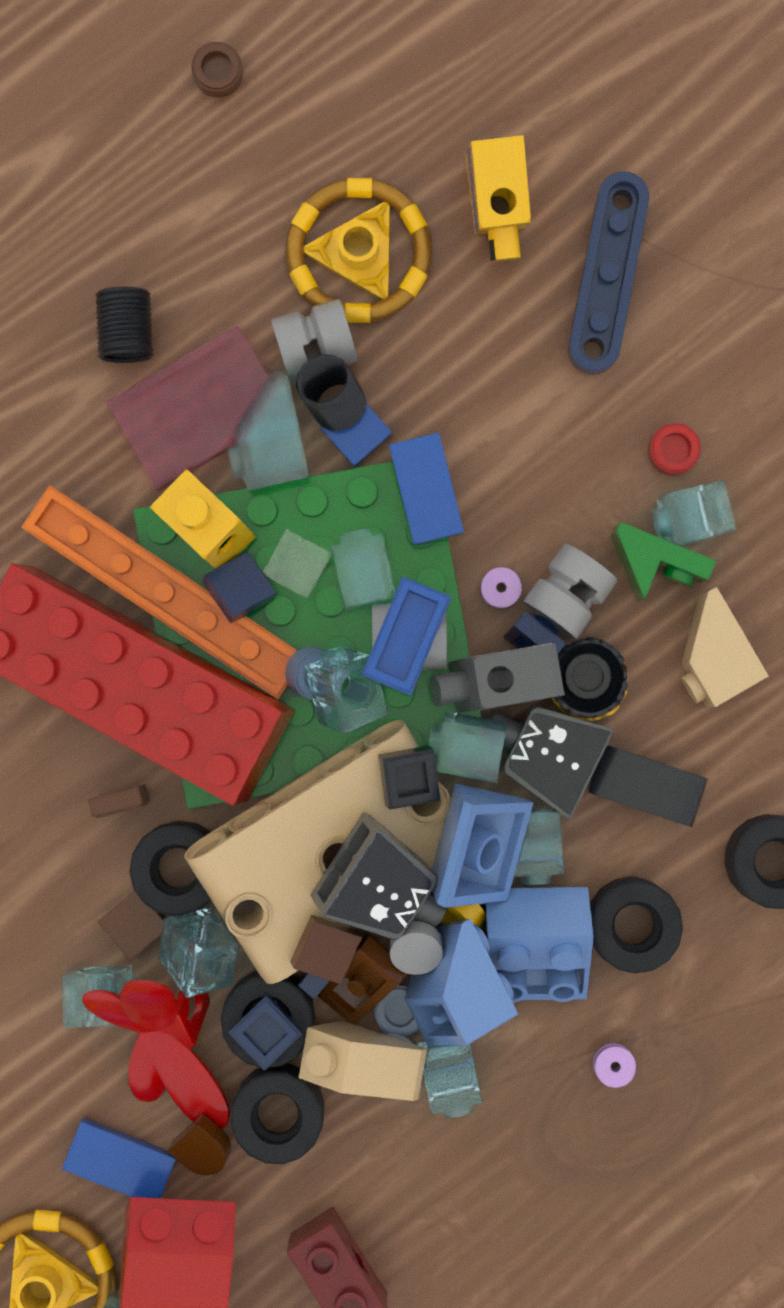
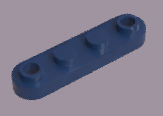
[568,171,649,375]

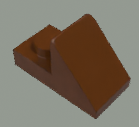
[317,934,407,1025]

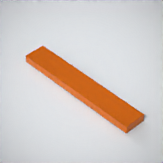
[21,485,298,700]

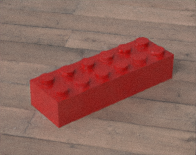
[0,563,295,806]

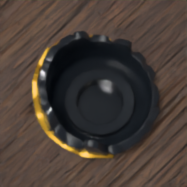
[551,637,628,721]

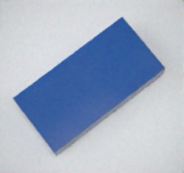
[389,432,464,546]
[361,576,452,696]
[62,1117,176,1198]

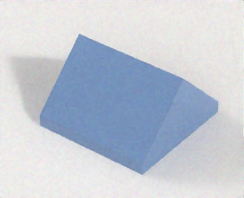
[432,783,534,908]

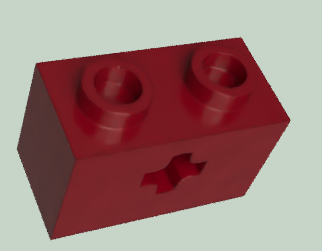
[287,1207,387,1308]

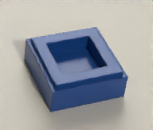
[321,403,392,468]

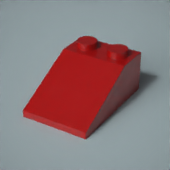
[118,1197,236,1308]

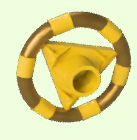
[285,178,432,323]
[0,1209,117,1308]

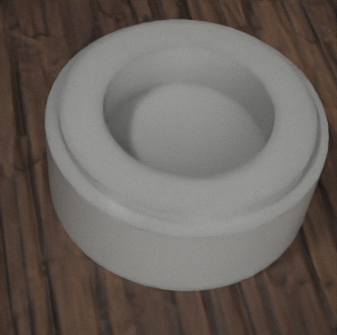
[390,921,443,975]

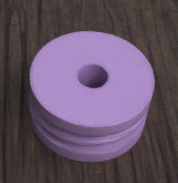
[480,567,522,609]
[593,1043,636,1088]

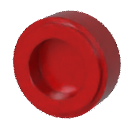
[648,423,701,476]

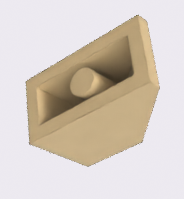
[681,587,769,707]
[299,1020,427,1101]

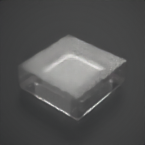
[263,529,332,600]

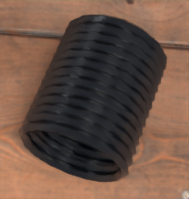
[95,286,154,363]
[296,354,366,431]

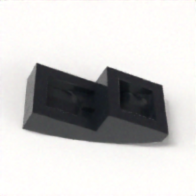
[588,745,708,827]

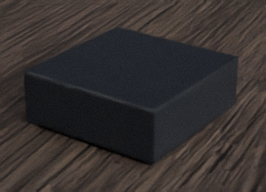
[378,745,440,810]

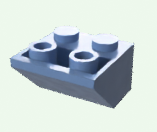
[484,887,594,1003]
[405,919,518,1046]

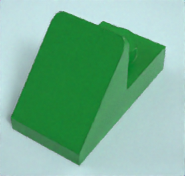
[611,522,716,601]

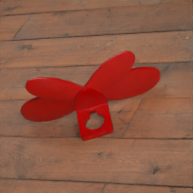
[82,970,230,1128]

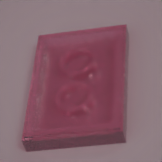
[106,326,289,490]

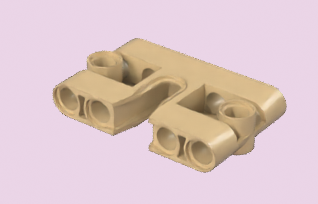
[184,719,450,984]

